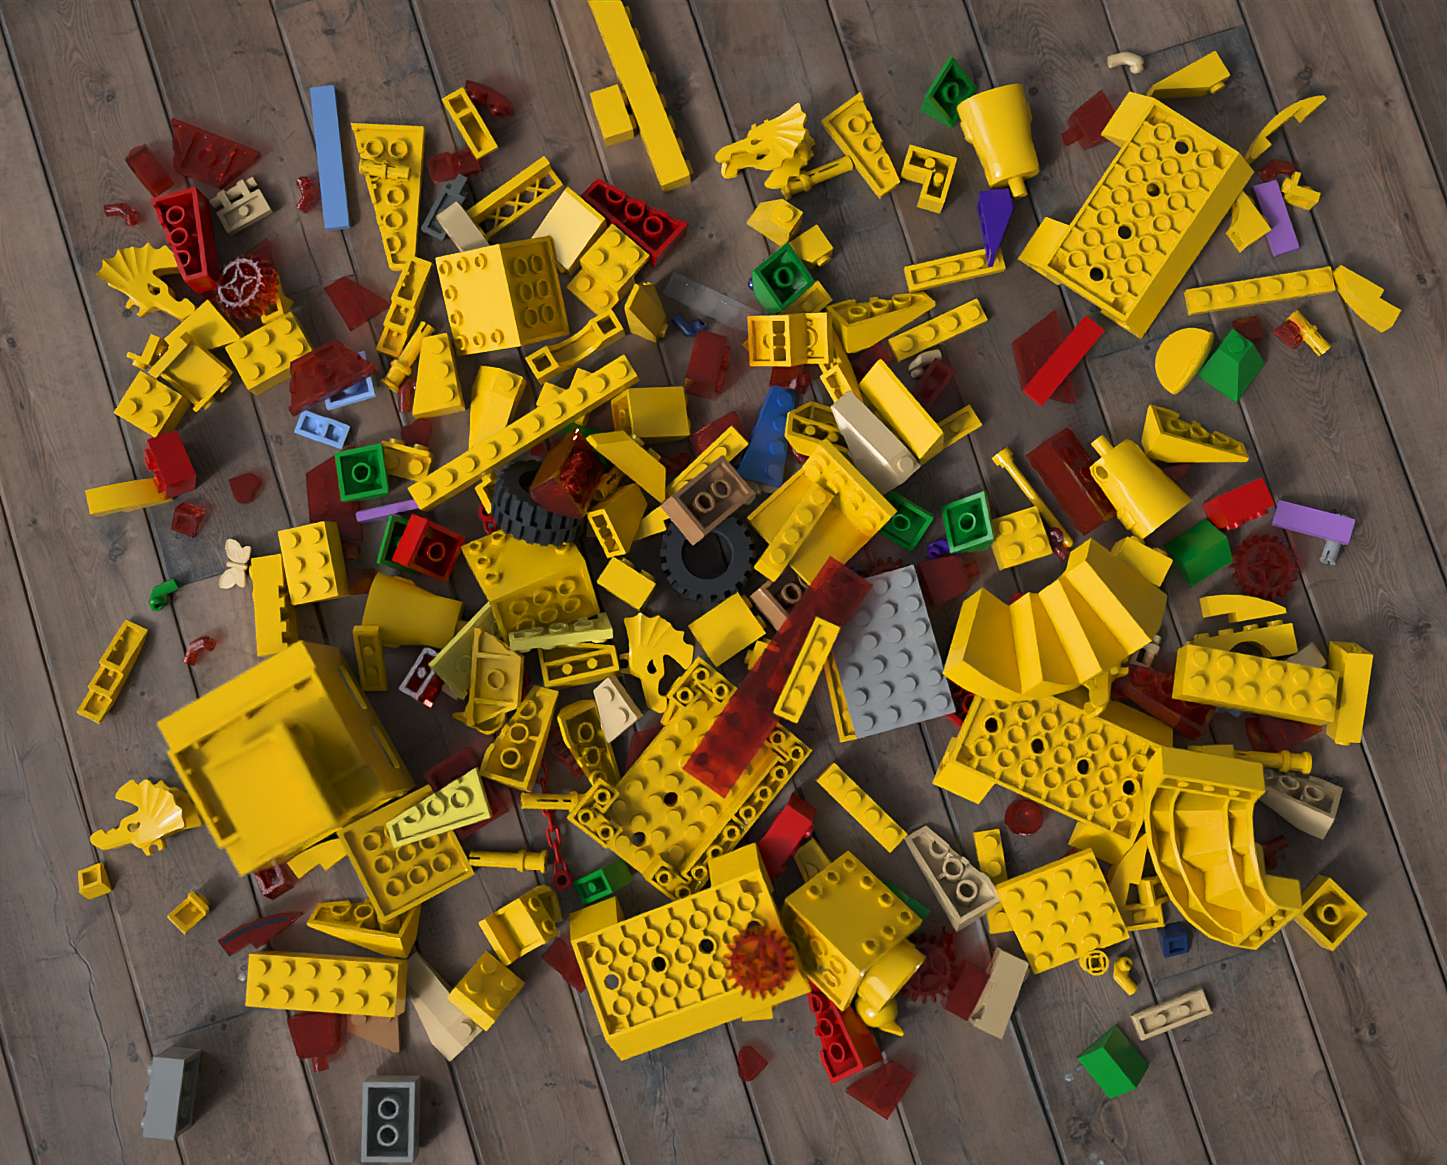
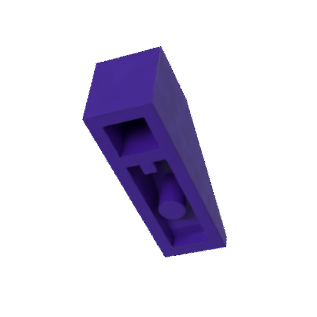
[977,189,1016,267]

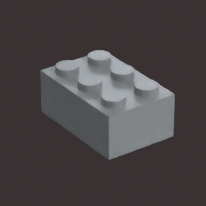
[141,1046,201,1140]
[361,1075,421,1162]

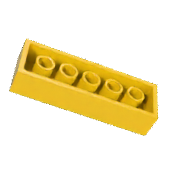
[1172,644,1339,725]
[245,950,408,1017]

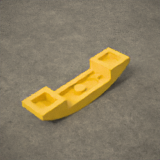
[1244,95,1327,165]

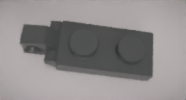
[421,174,469,243]

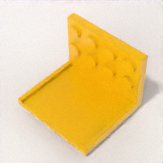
[435,236,570,356]
[746,438,897,592]
[461,529,600,646]
[203,719,348,867]
[779,850,923,1011]

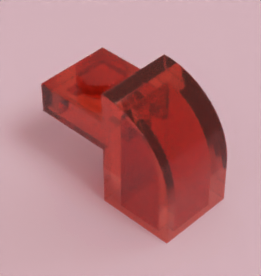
[124,143,175,198]

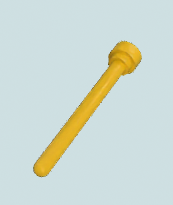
[992,446,1074,548]

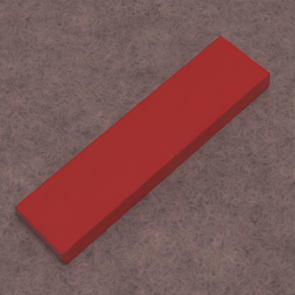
[1022,315,1105,407]

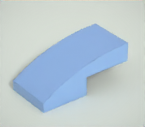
[294,409,350,450]

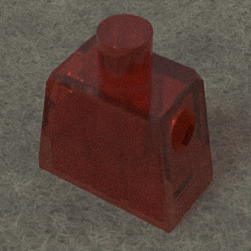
[1061,90,1115,150]
[916,555,980,609]
[287,1011,342,1072]

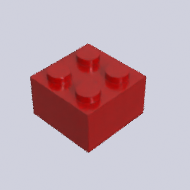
[143,430,196,500]
[1201,477,1275,532]
[392,514,466,583]

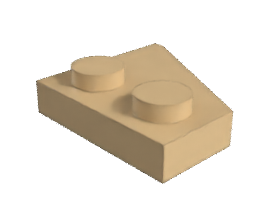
[593,675,643,743]

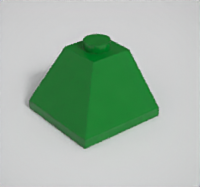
[752,242,816,315]
[1197,329,1265,403]

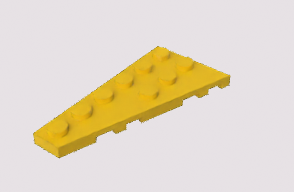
[351,123,425,271]

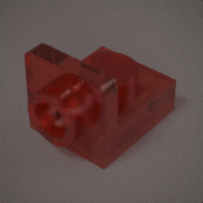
[769,365,810,394]

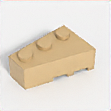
[966,947,1030,1039]

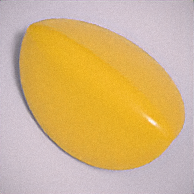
[1155,328,1214,395]

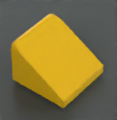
[78,862,112,899]

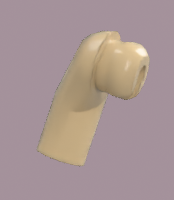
[1107,51,1144,73]
[908,349,942,379]

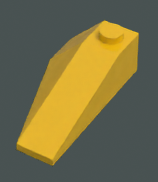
[624,282,669,344]
[825,292,935,354]
[469,365,527,450]
[1141,404,1249,463]
[479,685,559,793]

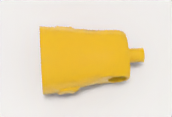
[957,84,1040,199]
[1090,435,1192,539]
[362,572,468,649]
[856,938,926,1013]

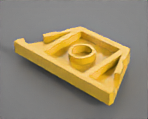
[467,628,525,726]

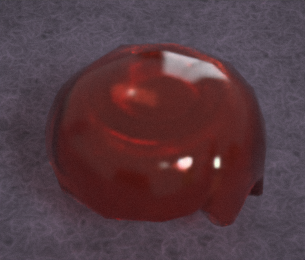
[1004,798,1044,836]

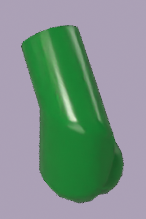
[149,578,180,612]

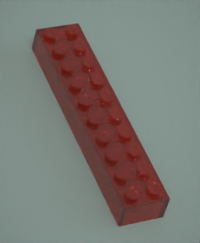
[682,556,873,799]

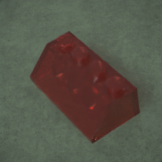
[1026,427,1117,536]
[529,428,606,519]

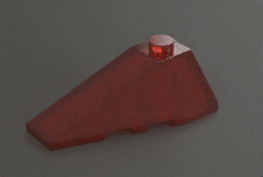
[1112,663,1217,741]

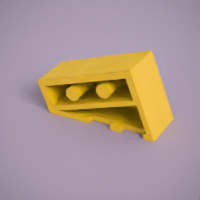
[537,643,622,691]

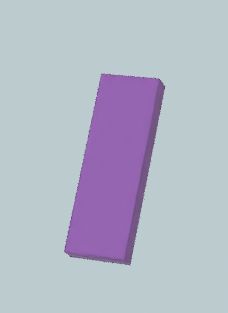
[1251,180,1300,257]
[356,499,435,525]
[1272,500,1356,545]

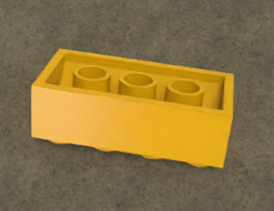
[858,359,944,466]

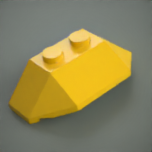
[784,401,855,466]
[586,430,666,504]

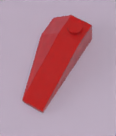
[807,978,884,1084]

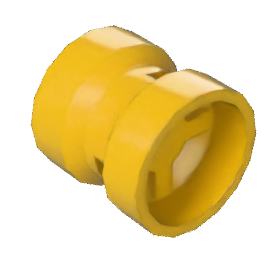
[1078,949,1109,976]

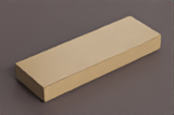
[1130,988,1212,1041]

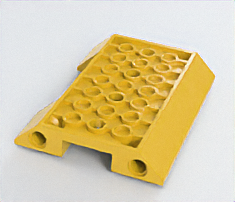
[1018,92,1254,339]
[567,656,812,901]
[932,685,1173,865]
[570,842,812,1061]

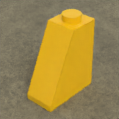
[747,199,803,246]
[164,300,246,352]
[586,483,648,558]

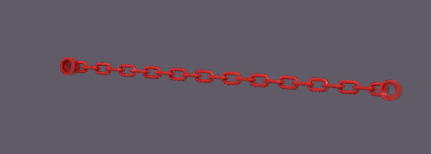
[478,504,574,890]

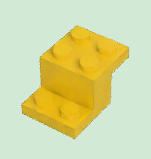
[566,224,650,316]
[747,312,834,366]

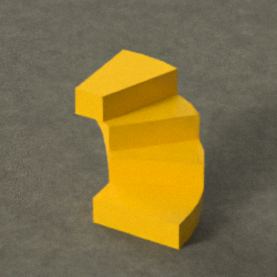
[943,538,1167,702]
[1142,746,1303,950]

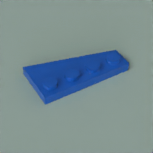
[736,385,796,488]

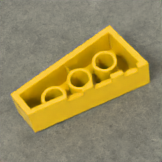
[249,554,299,658]

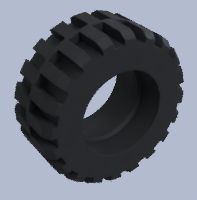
[491,460,592,546]
[660,514,756,604]

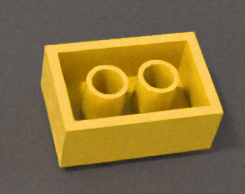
[225,311,321,396]
[278,521,351,606]

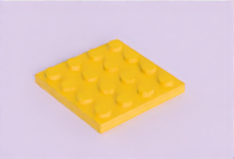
[336,784,475,924]
[995,847,1130,975]

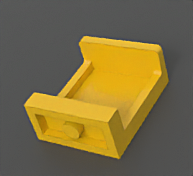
[148,331,233,412]
[688,592,767,668]
[479,889,560,966]

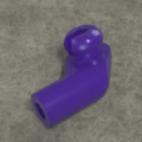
[927,538,961,559]

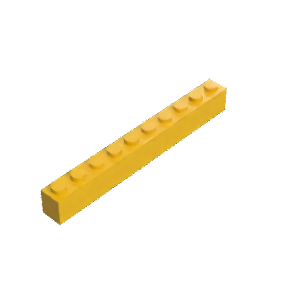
[588,0,693,193]
[408,355,640,512]

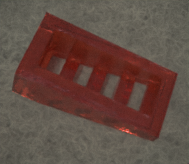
[546,725,584,780]

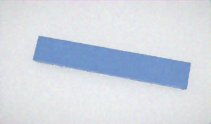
[310,85,351,231]

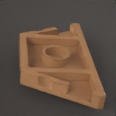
[347,955,401,1053]

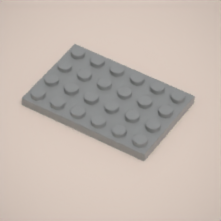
[816,565,956,739]

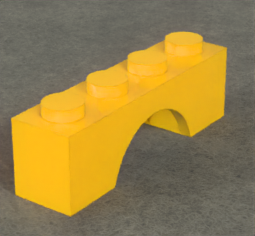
[1226,189,1272,252]
[525,308,625,385]
[753,482,834,582]
[1186,620,1298,658]
[815,762,908,853]

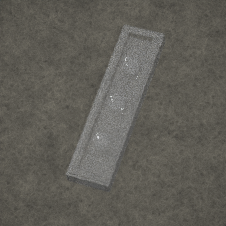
[663,272,762,335]

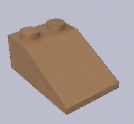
[660,455,755,545]
[748,564,839,635]

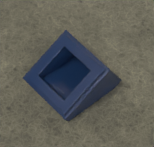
[1157,922,1189,958]

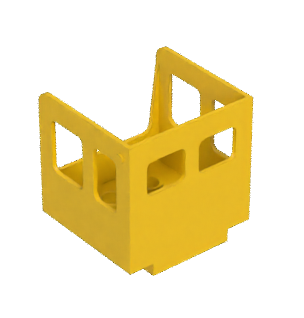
[157,640,417,876]

